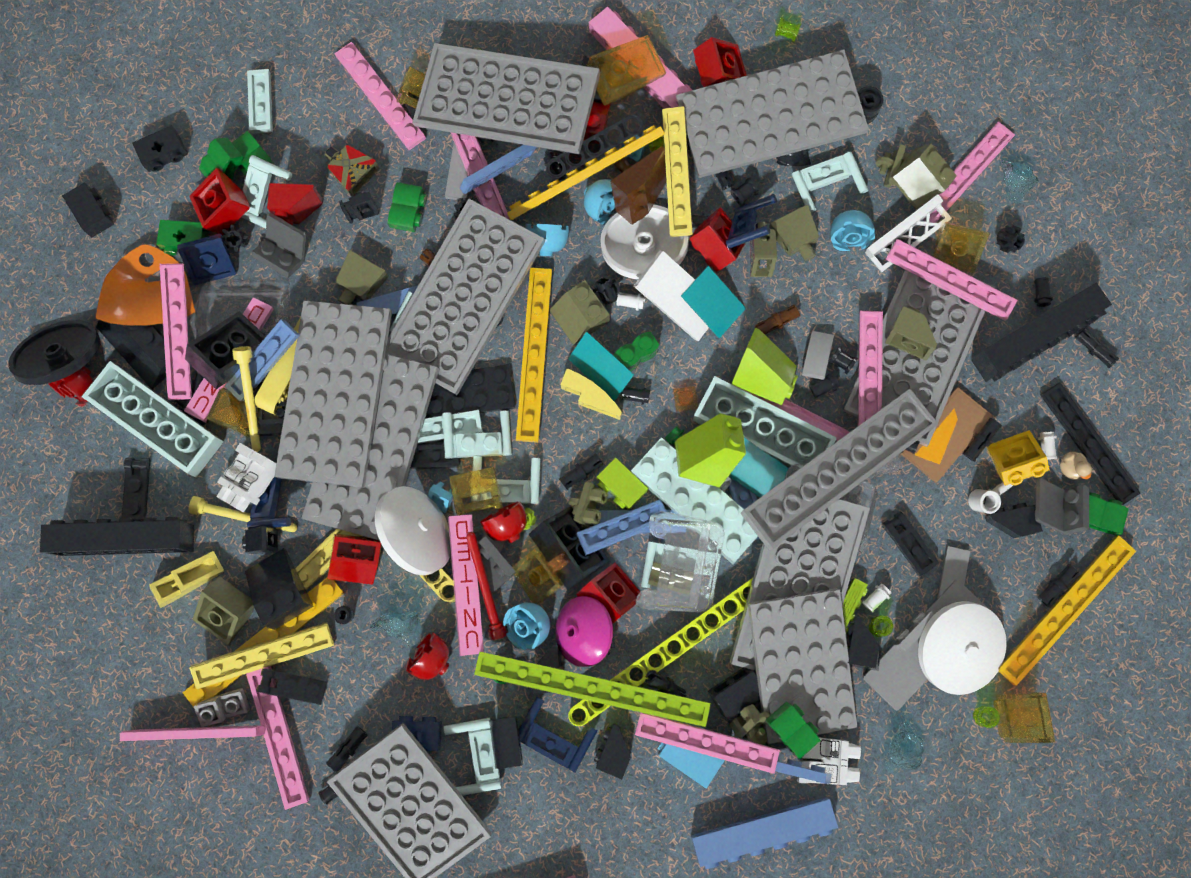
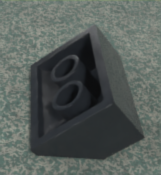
[529,506,610,590]

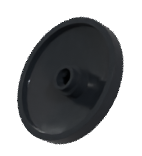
[8,320,100,385]

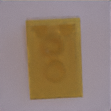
[586,35,666,105]
[993,691,1055,743]

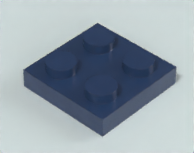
[177,234,237,286]

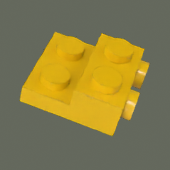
[986,430,1050,486]

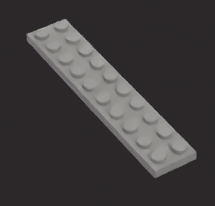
[741,389,938,551]

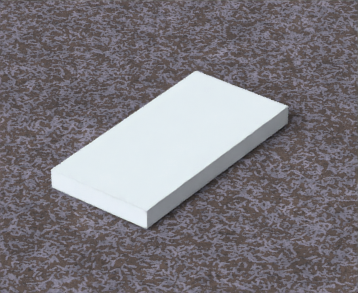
[634,251,709,341]

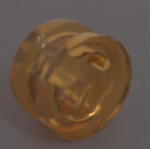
[546,553,570,574]

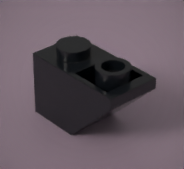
[985,503,1043,538]
[847,617,882,671]
[594,723,631,780]

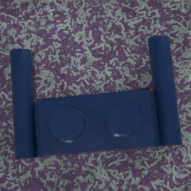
[726,194,777,248]
[247,477,291,529]
[519,696,598,773]

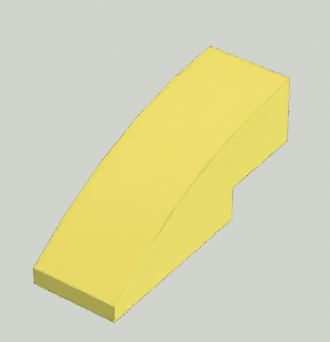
[561,369,622,420]
[149,551,224,608]

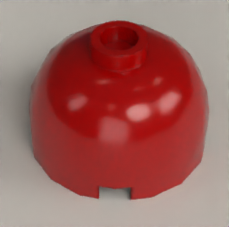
[48,366,93,407]
[480,501,527,543]
[405,632,449,680]

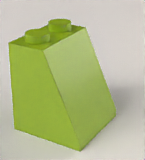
[731,328,798,405]
[675,413,746,488]

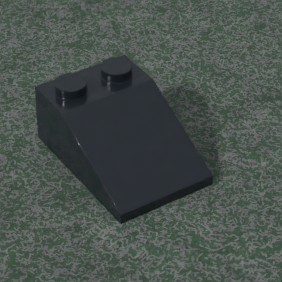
[185,311,266,389]
[245,548,314,630]

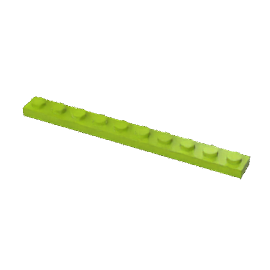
[474,652,711,727]

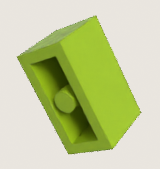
[597,457,648,510]

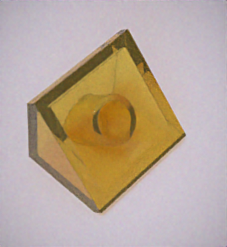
[933,222,990,273]
[206,387,250,438]
[512,547,565,605]

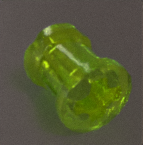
[775,17,801,43]
[868,616,894,637]
[973,706,1000,728]

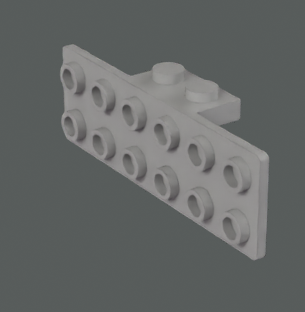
[863,580,990,711]

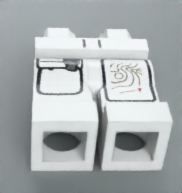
[216,443,276,513]
[797,737,861,785]

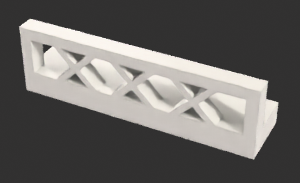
[865,195,952,273]

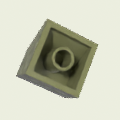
[891,143,957,210]
[549,280,610,346]
[885,306,937,361]
[192,576,254,646]

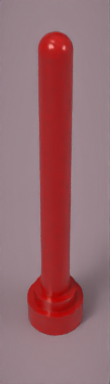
[466,532,507,640]

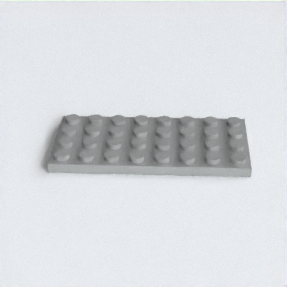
[412,43,601,154]
[676,50,869,178]
[386,199,546,395]
[843,270,995,447]
[274,301,392,488]
[301,354,439,540]
[730,499,870,670]

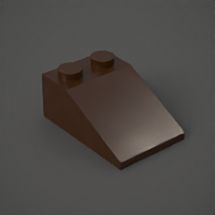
[611,146,667,225]

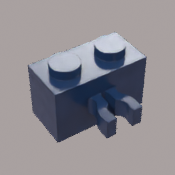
[392,716,442,751]

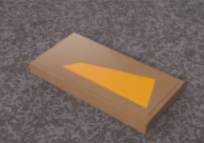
[901,387,993,483]

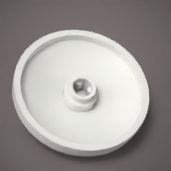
[601,205,688,279]
[375,486,451,575]
[918,601,1006,695]

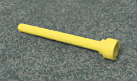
[232,346,261,452]
[189,496,297,532]

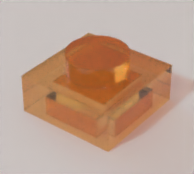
[673,386,698,412]

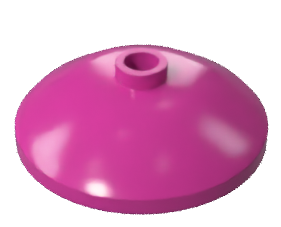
[555,596,613,667]

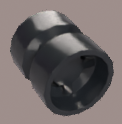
[858,86,884,124]

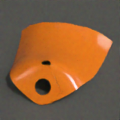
[96,244,195,325]

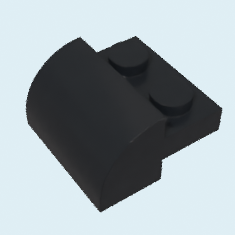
[489,716,523,769]

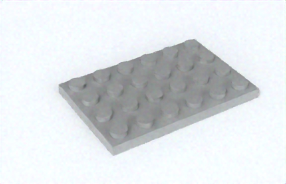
[747,588,857,744]
[327,723,492,878]

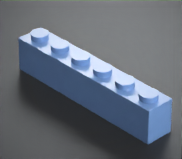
[691,797,838,869]

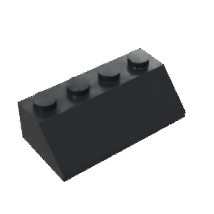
[96,320,166,390]

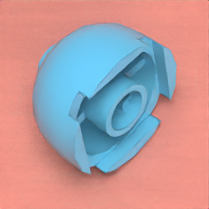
[584,179,615,224]
[830,210,875,251]
[525,224,569,256]
[503,602,550,650]

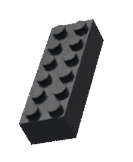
[971,282,1112,382]
[40,517,194,556]

